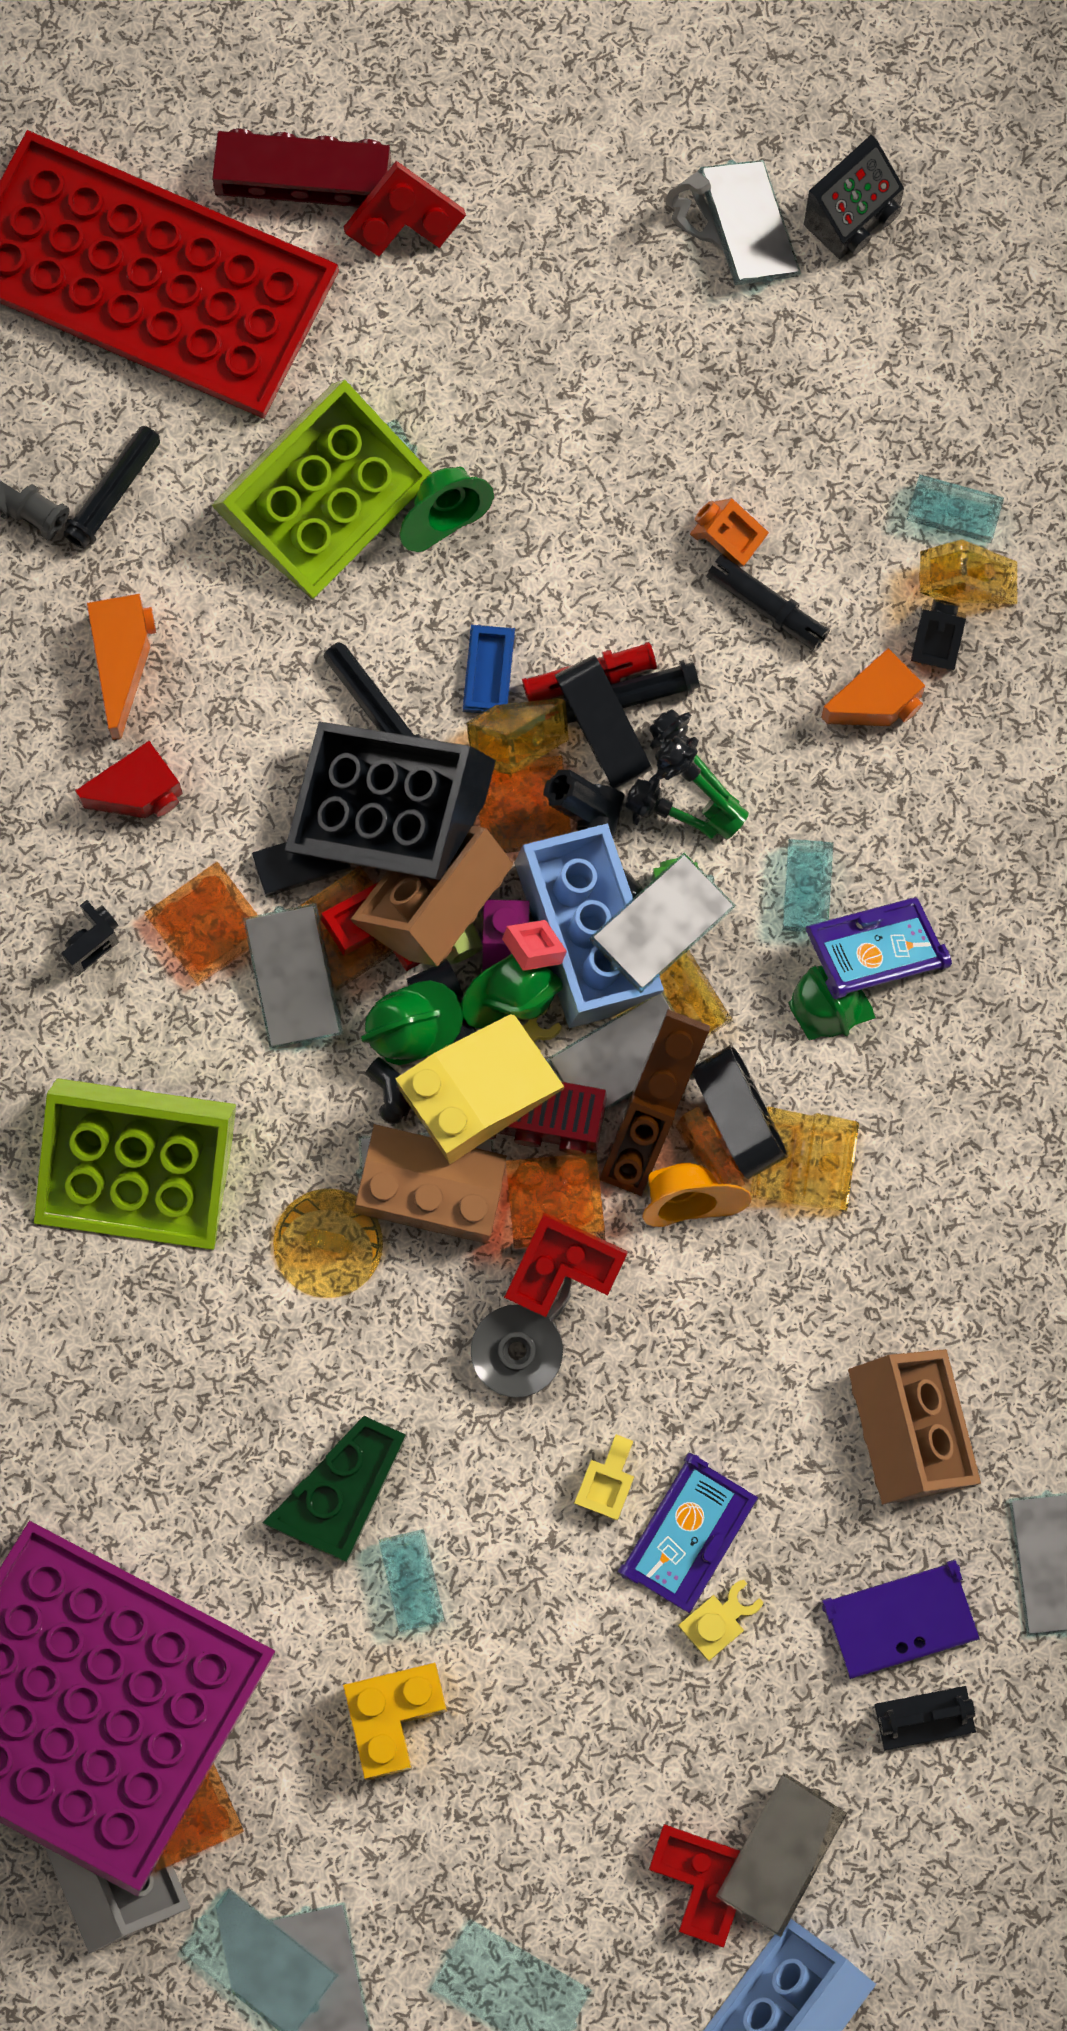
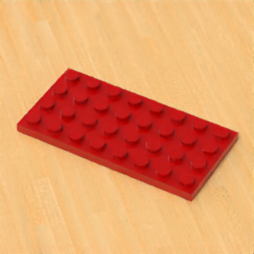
[0,130,339,419]

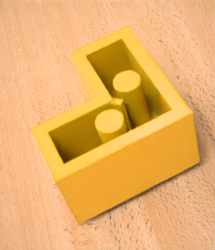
[343,1662,447,1780]

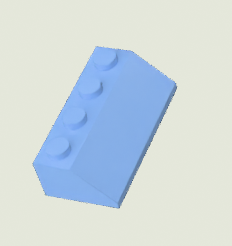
[514,823,664,1028]
[703,1917,876,2031]

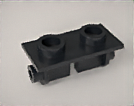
[874,1686,976,1751]

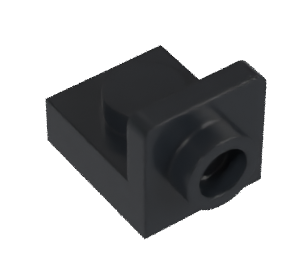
[911,599,966,670]
[61,900,119,976]

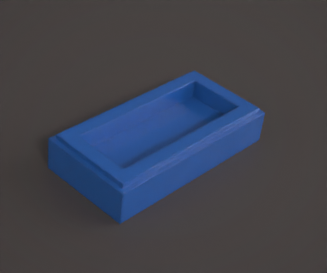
[463,625,515,716]

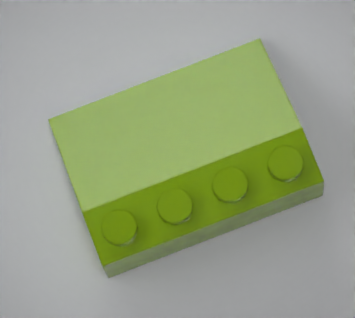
[211,379,431,599]
[34,1078,236,1250]

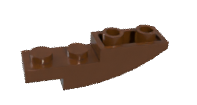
[599,1009,710,1196]

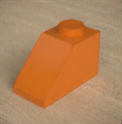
[821,648,925,726]

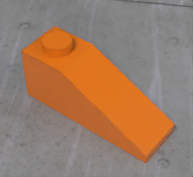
[87,594,157,740]

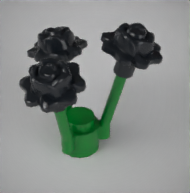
[625,709,749,840]

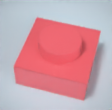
[502,920,567,971]

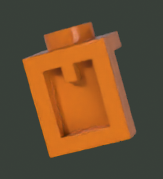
[690,498,769,567]

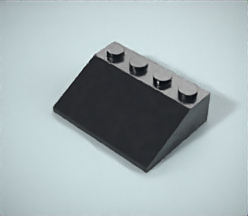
[285,721,496,880]

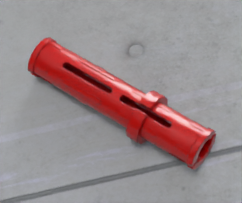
[522,642,657,706]

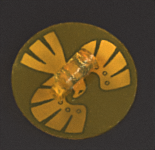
[273,1189,383,1298]

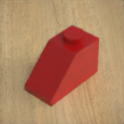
[75,741,183,818]

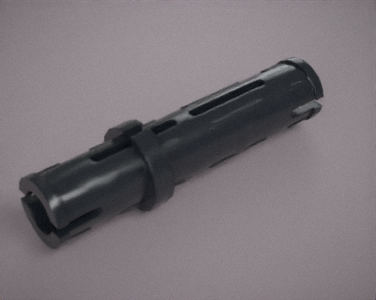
[707,554,830,652]

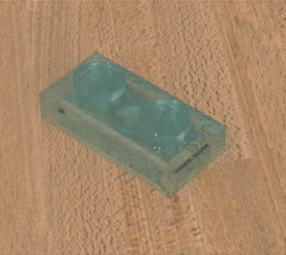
[907,474,1004,543]
[782,839,834,932]
[378,1529,445,1633]

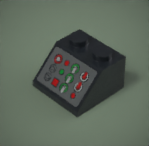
[804,135,904,259]

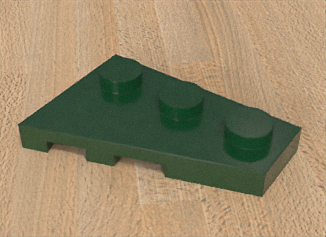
[263,1416,407,1564]

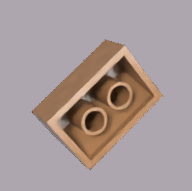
[351,826,514,967]
[353,1124,507,1244]
[848,1349,981,1505]

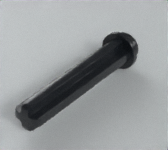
[63,426,160,549]
[323,642,423,738]
[559,660,700,723]

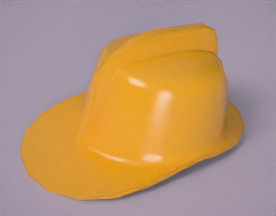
[642,1163,752,1227]

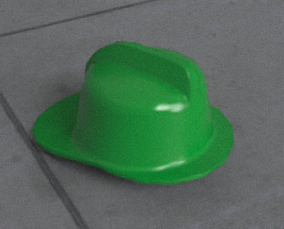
[399,466,494,552]
[461,954,563,1028]
[788,965,876,1041]
[361,980,463,1065]

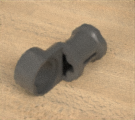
[0,480,70,541]

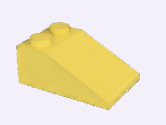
[395,1014,564,1164]

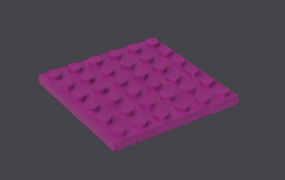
[0,1520,275,1897]

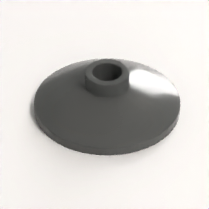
[471,1305,563,1397]

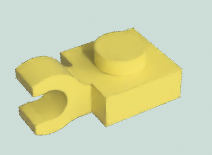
[574,1434,634,1521]

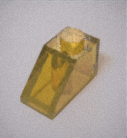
[919,539,1017,604]
[466,698,569,775]

